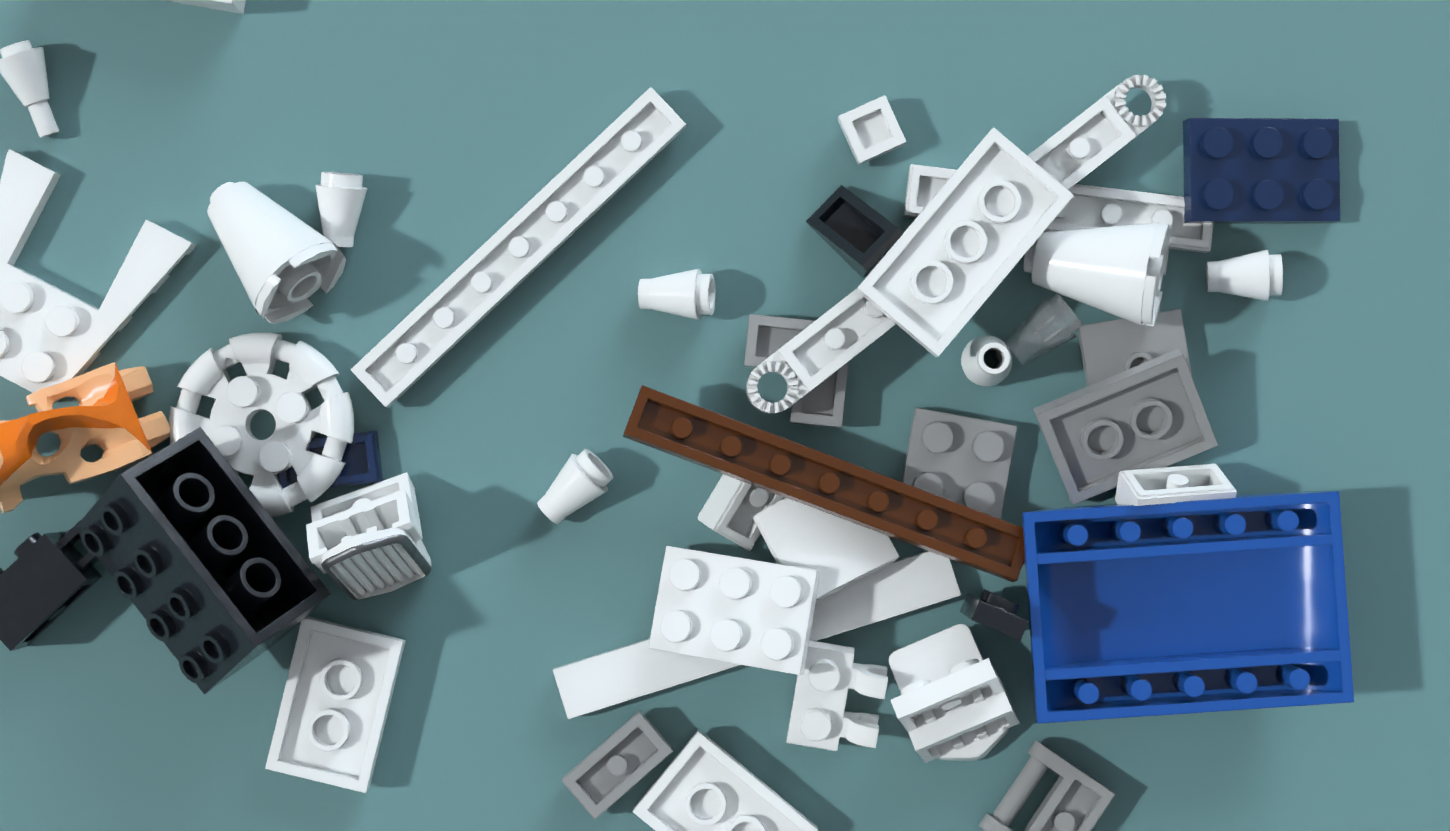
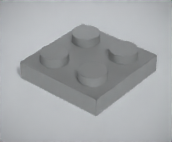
[901,408,1017,519]

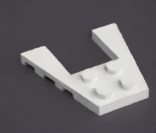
[0,149,196,402]

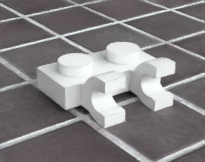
[786,640,888,751]

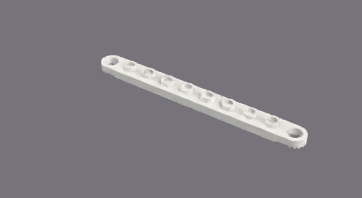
[746,75,1166,414]

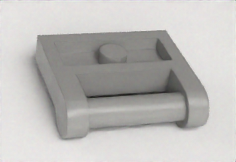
[978,740,1115,831]

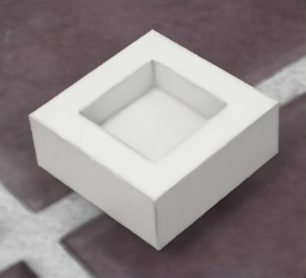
[837,95,907,166]

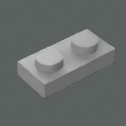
[561,710,673,819]

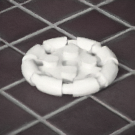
[169,332,354,517]

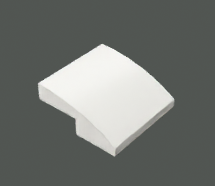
[753,498,899,601]

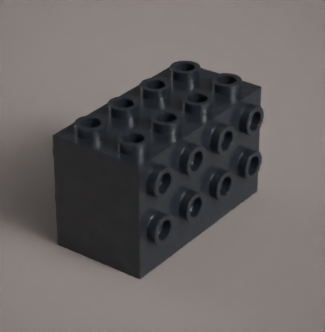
[75,427,331,694]

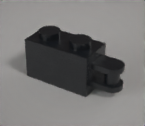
[0,520,102,651]

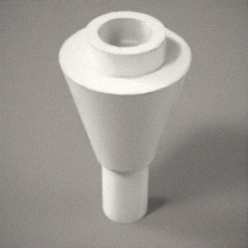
[0,40,60,138]

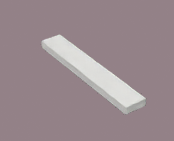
[903,164,1214,253]

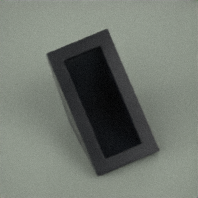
[806,185,903,277]

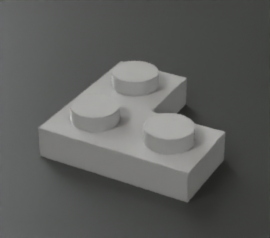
[744,314,848,428]

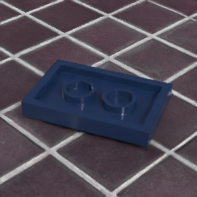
[1183,118,1340,223]

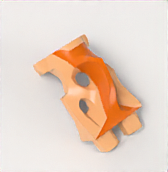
[0,362,171,514]

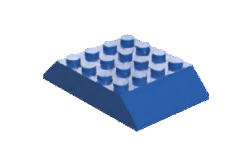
[1022,491,1354,724]

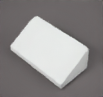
[1115,464,1237,506]
[698,474,783,551]

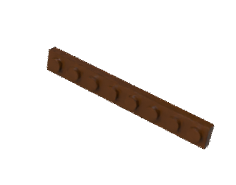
[623,385,1025,582]

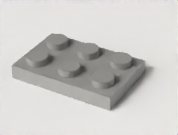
[1033,349,1218,505]

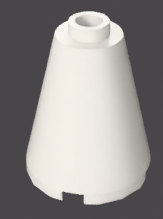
[207,181,346,324]
[1024,223,1171,326]

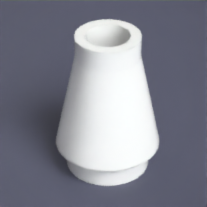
[315,172,367,247]
[1206,250,1283,301]
[638,268,715,320]
[961,335,1012,386]
[537,449,613,524]

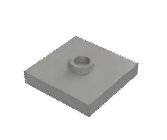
[1076,309,1193,386]

